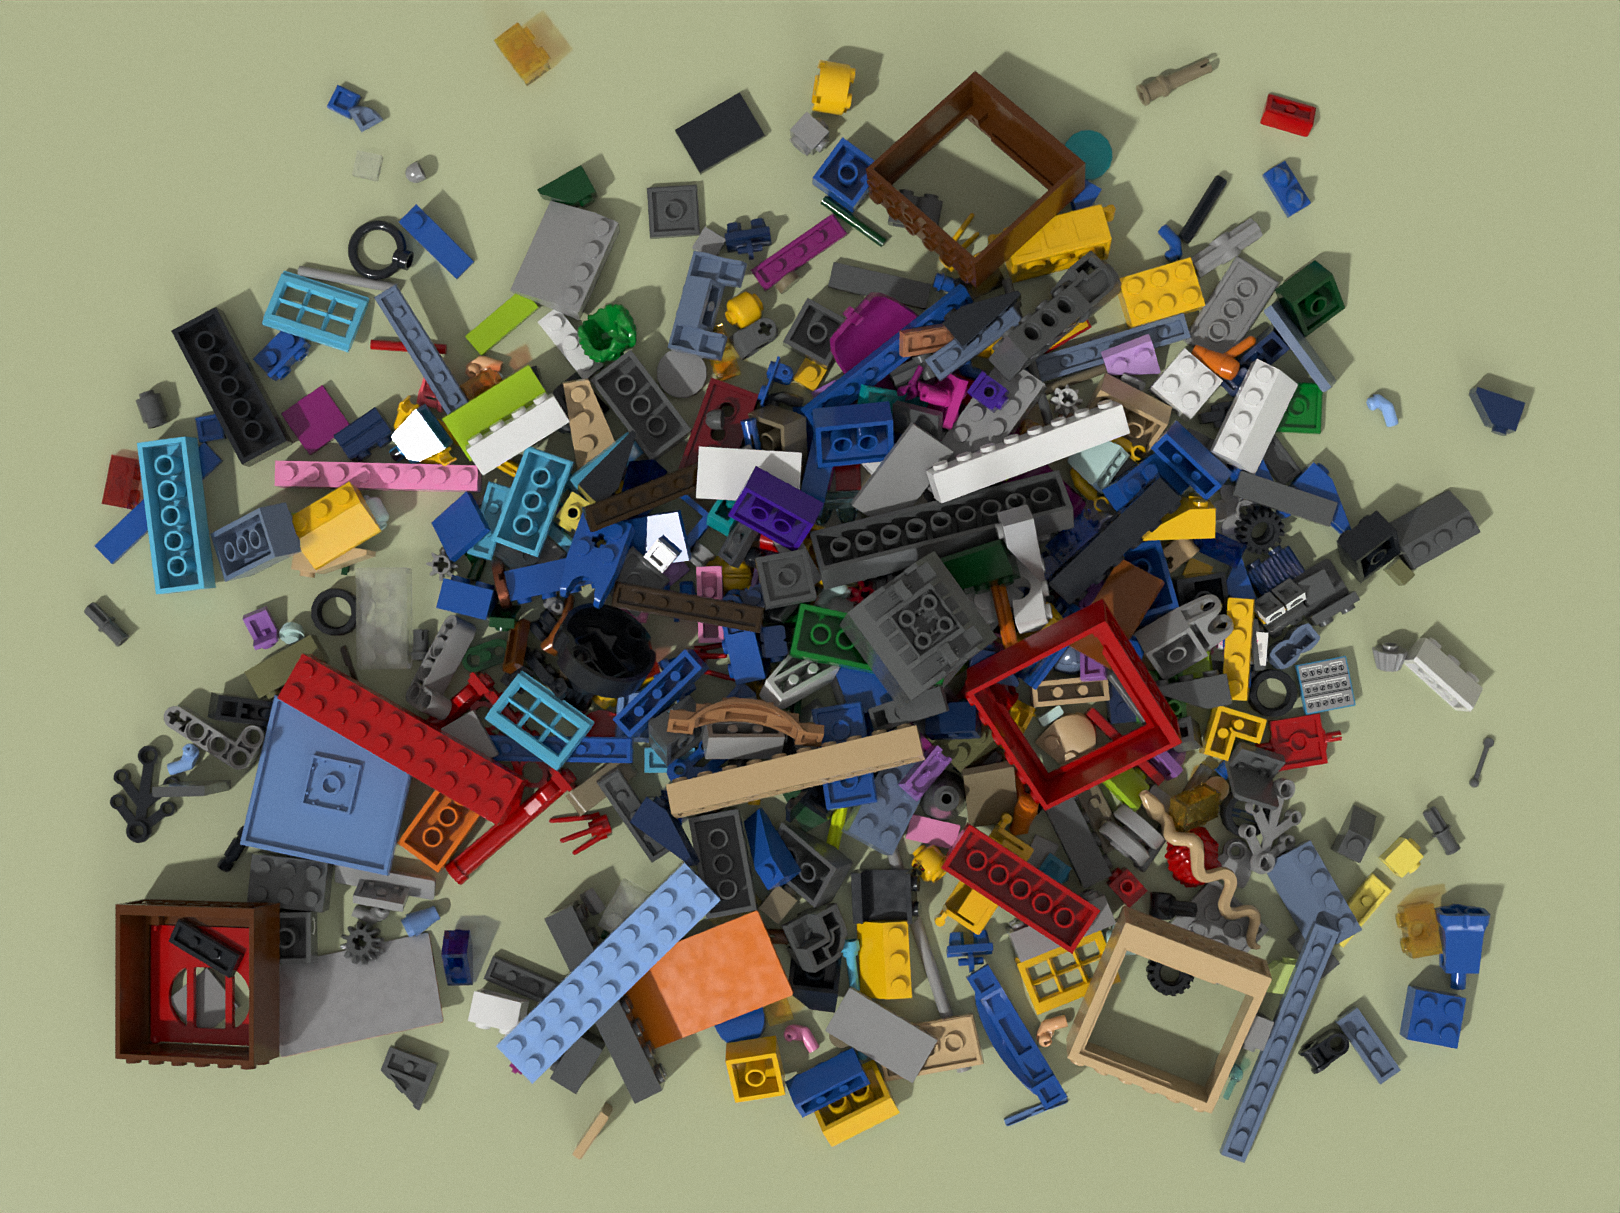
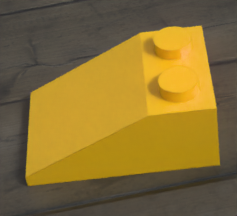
[1142,493,1216,541]

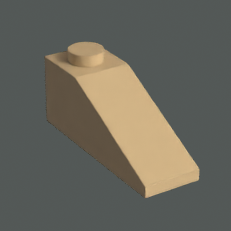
[291,548,376,578]

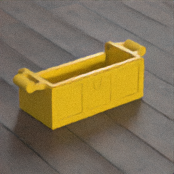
[987,204,1116,283]
[934,813,1034,935]

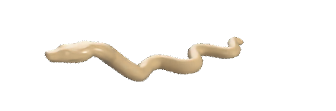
[1139,790,1261,950]

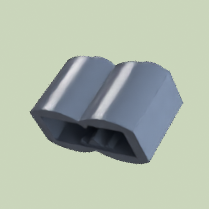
[1267,623,1320,669]

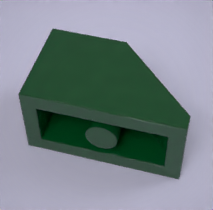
[537,165,598,208]

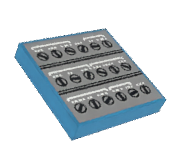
[1295,656,1356,715]

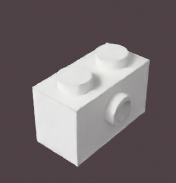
[468,988,530,1035]

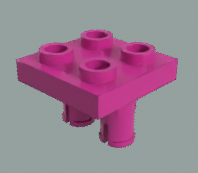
[915,373,968,430]

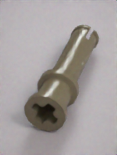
[1136,58,1212,106]

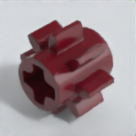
[847,581,876,608]

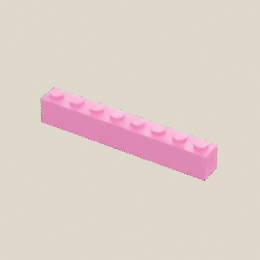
[274,461,482,493]

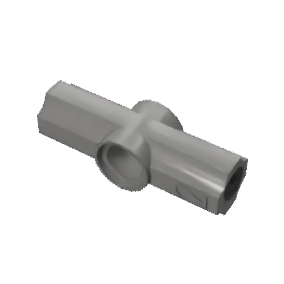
[1191,218,1263,279]

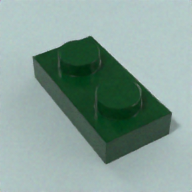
[489,604,522,632]

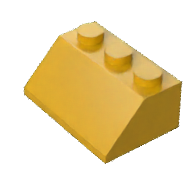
[292,482,382,570]
[857,920,912,999]
[814,1060,900,1147]

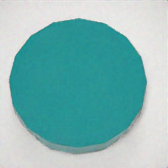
[1065,130,1112,181]

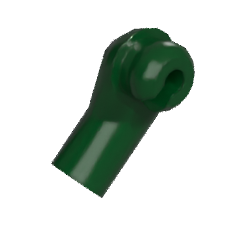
[464,552,486,581]

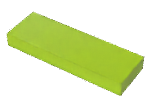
[465,294,539,355]

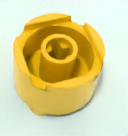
[812,60,856,116]

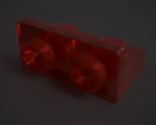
[102,455,142,510]

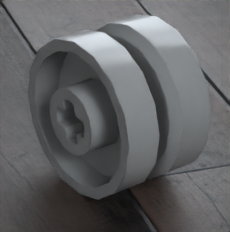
[1099,803,1165,867]

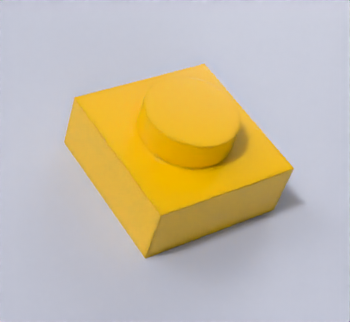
[793,358,827,392]

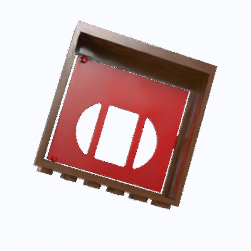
[115,899,280,1070]

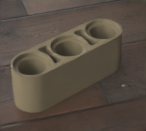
[566,763,639,816]

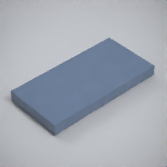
[1264,301,1337,392]

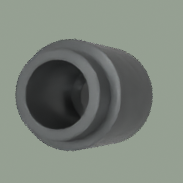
[136,390,168,429]

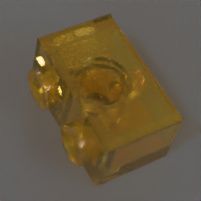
[1395,901,1443,959]

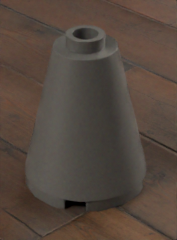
[919,770,966,820]

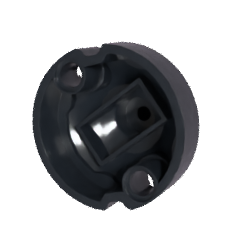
[553,603,656,714]

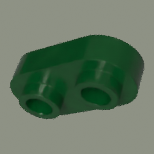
[462,638,507,672]

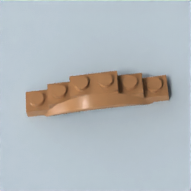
[667,697,824,747]

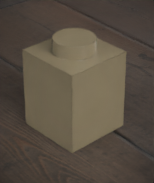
[759,884,798,924]

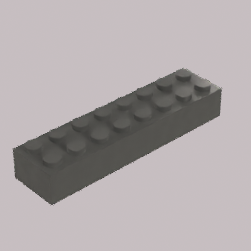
[545,900,667,1104]

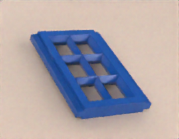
[1016,596,1081,690]

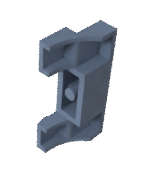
[667,251,747,361]

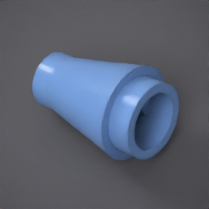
[401,906,441,937]

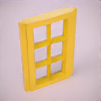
[1014,930,1121,1015]

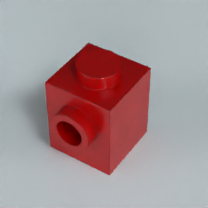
[1106,866,1148,908]

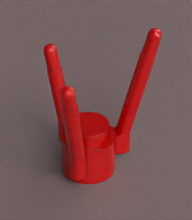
[686,643,735,682]
[549,812,612,855]

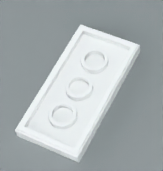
[696,446,802,501]

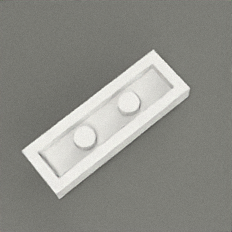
[538,310,605,379]

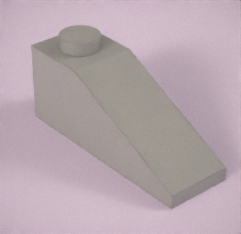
[995,505,1045,582]

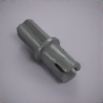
[84,602,130,647]
[1423,806,1461,855]

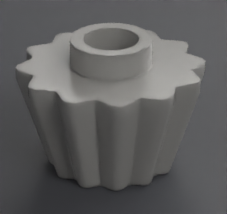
[1372,642,1408,672]

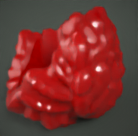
[1165,825,1222,888]

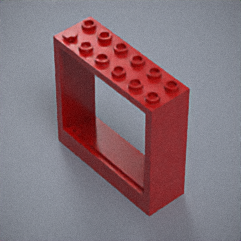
[965,598,1182,811]

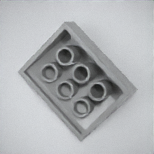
[510,201,620,320]

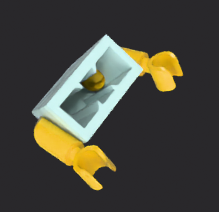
[1067,436,1146,512]

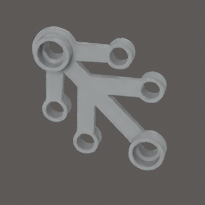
[1238,778,1302,874]

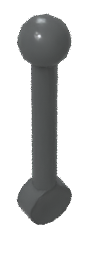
[1469,738,1494,788]

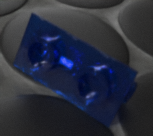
[1192,532,1247,568]

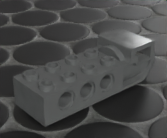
[988,251,1121,381]

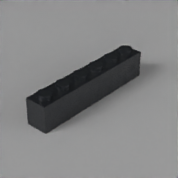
[1048,473,1182,605]

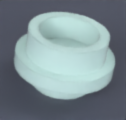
[279,622,305,645]

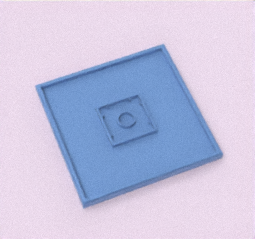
[240,695,412,876]

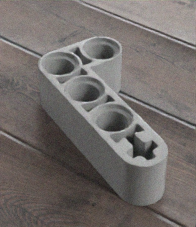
[406,615,476,720]
[164,706,267,770]

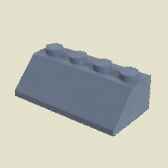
[1267,840,1362,945]

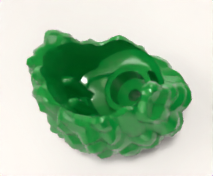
[577,303,637,363]

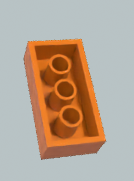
[397,790,482,873]

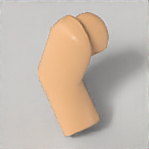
[465,355,503,378]
[1036,1014,1068,1047]

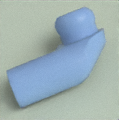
[1366,394,1399,427]
[167,743,199,775]

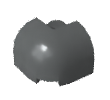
[781,903,848,973]

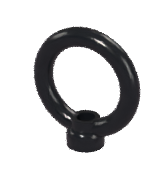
[348,220,414,280]

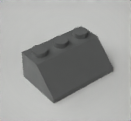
[1390,490,1481,570]

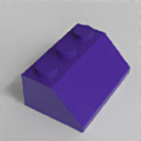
[728,466,824,551]

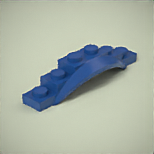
[966,964,1068,1109]

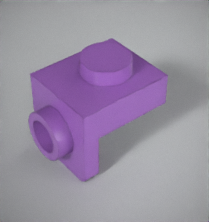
[243,606,279,650]

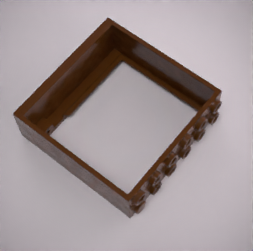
[866,71,1085,288]

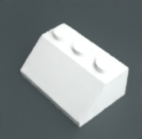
[1403,637,1483,712]

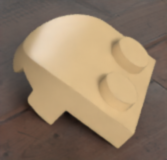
[1034,712,1097,766]

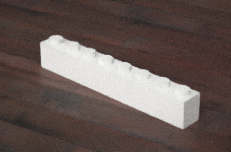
[926,399,1130,503]

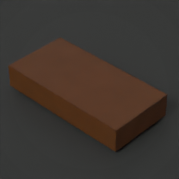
[502,618,531,674]

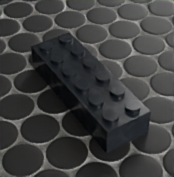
[171,307,294,467]

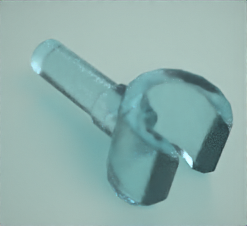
[1223,1063,1243,1100]

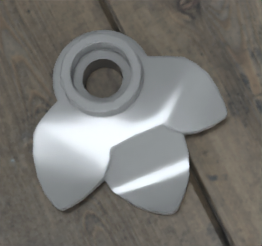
[1212,484,1256,535]
[1217,838,1262,888]

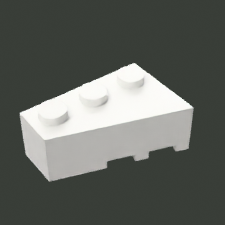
[759,655,840,710]

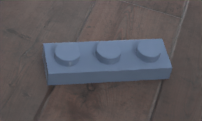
[1335,1006,1401,1085]

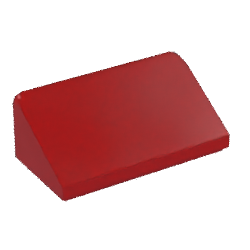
[1260,94,1316,137]

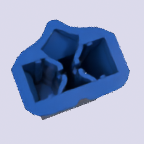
[1434,904,1490,990]

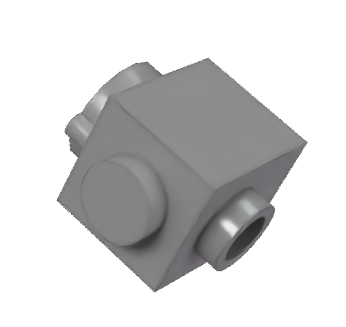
[789,112,829,156]

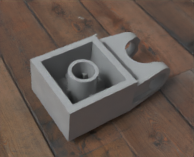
[1134,595,1234,679]

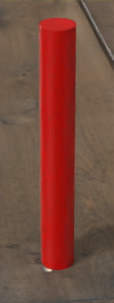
[370,340,447,354]

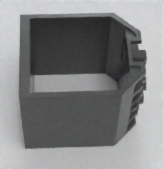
[840,551,997,709]

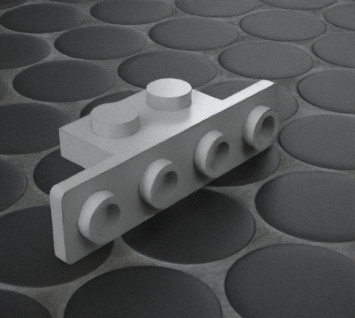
[335,865,436,912]

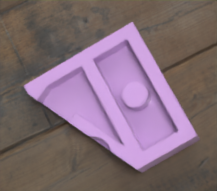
[1101,334,1161,375]

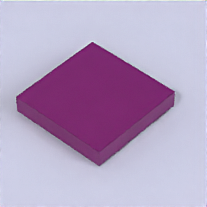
[281,385,350,455]

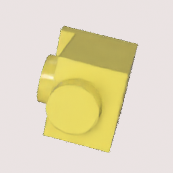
[556,491,590,532]

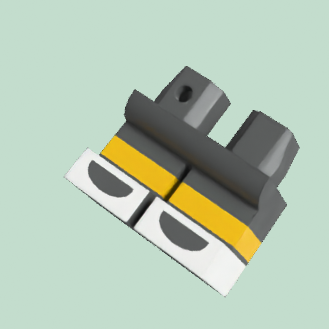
[1254,578,1308,639]

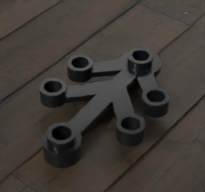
[110,745,180,843]

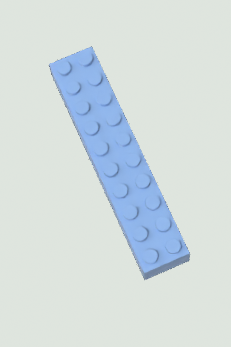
[496,862,721,1084]

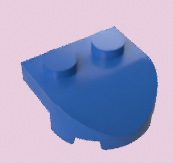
[715,1007,766,1043]

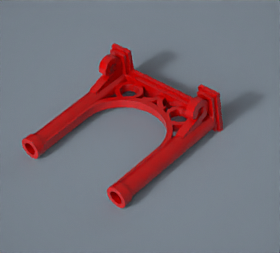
[426,672,578,885]

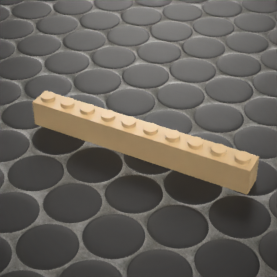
[666,723,925,819]

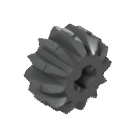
[340,922,385,965]

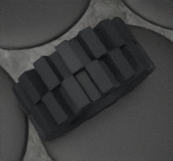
[1234,505,1285,555]
[1146,959,1194,996]

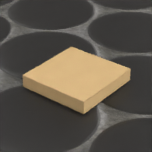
[572,1102,613,1160]

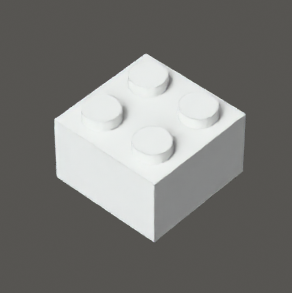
[1148,348,1223,422]

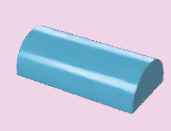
[491,446,574,558]

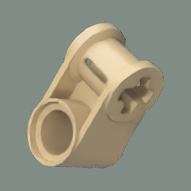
[1163,539,1200,573]

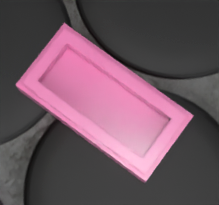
[905,814,960,849]

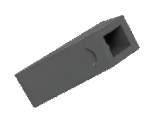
[1155,669,1232,709]
[868,686,949,731]

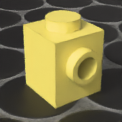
[1378,837,1424,878]

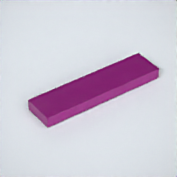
[751,214,847,292]

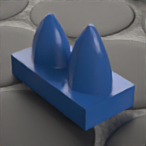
[1262,161,1311,218]

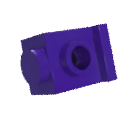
[967,371,1009,413]

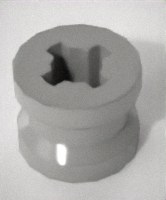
[689,541,716,567]

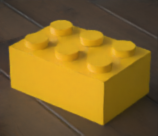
[1118,257,1205,330]

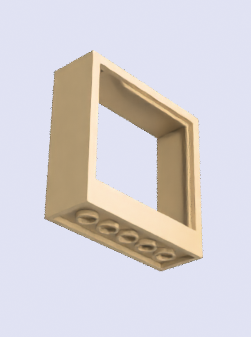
[1066,905,1272,1114]

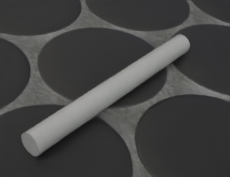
[298,266,399,291]

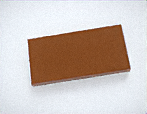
[1069,560,1165,670]

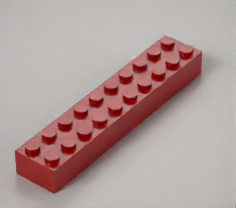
[277,653,529,825]

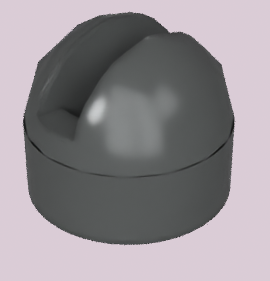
[705,409,725,430]

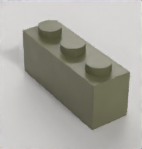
[244,635,330,700]

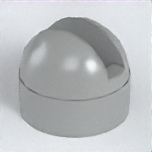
[405,161,427,183]

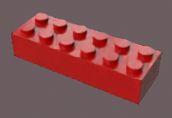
[939,822,1100,954]

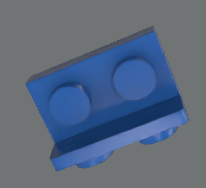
[253,331,311,381]

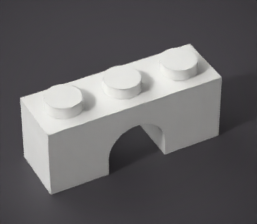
[1012,556,1053,634]

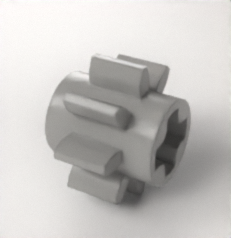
[426,549,459,581]

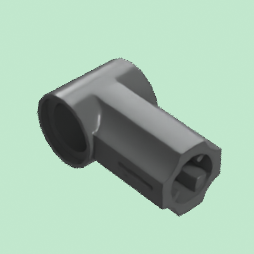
[889,352,936,390]

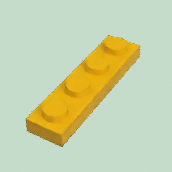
[1223,597,1255,701]

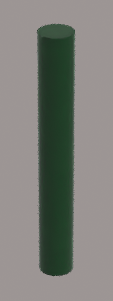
[820,196,887,247]

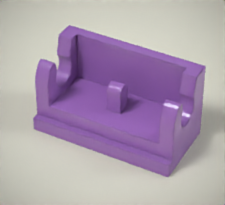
[898,745,952,801]

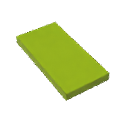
[442,364,548,461]

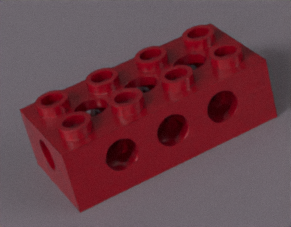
[678,377,759,469]

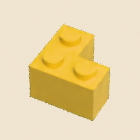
[1199,706,1267,761]

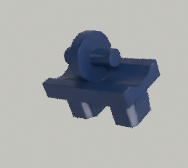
[724,218,772,260]

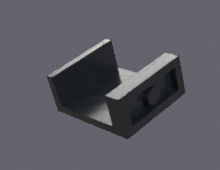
[851,869,921,924]

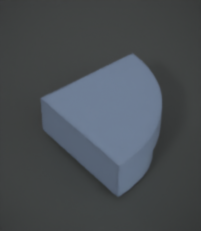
[348,106,383,133]

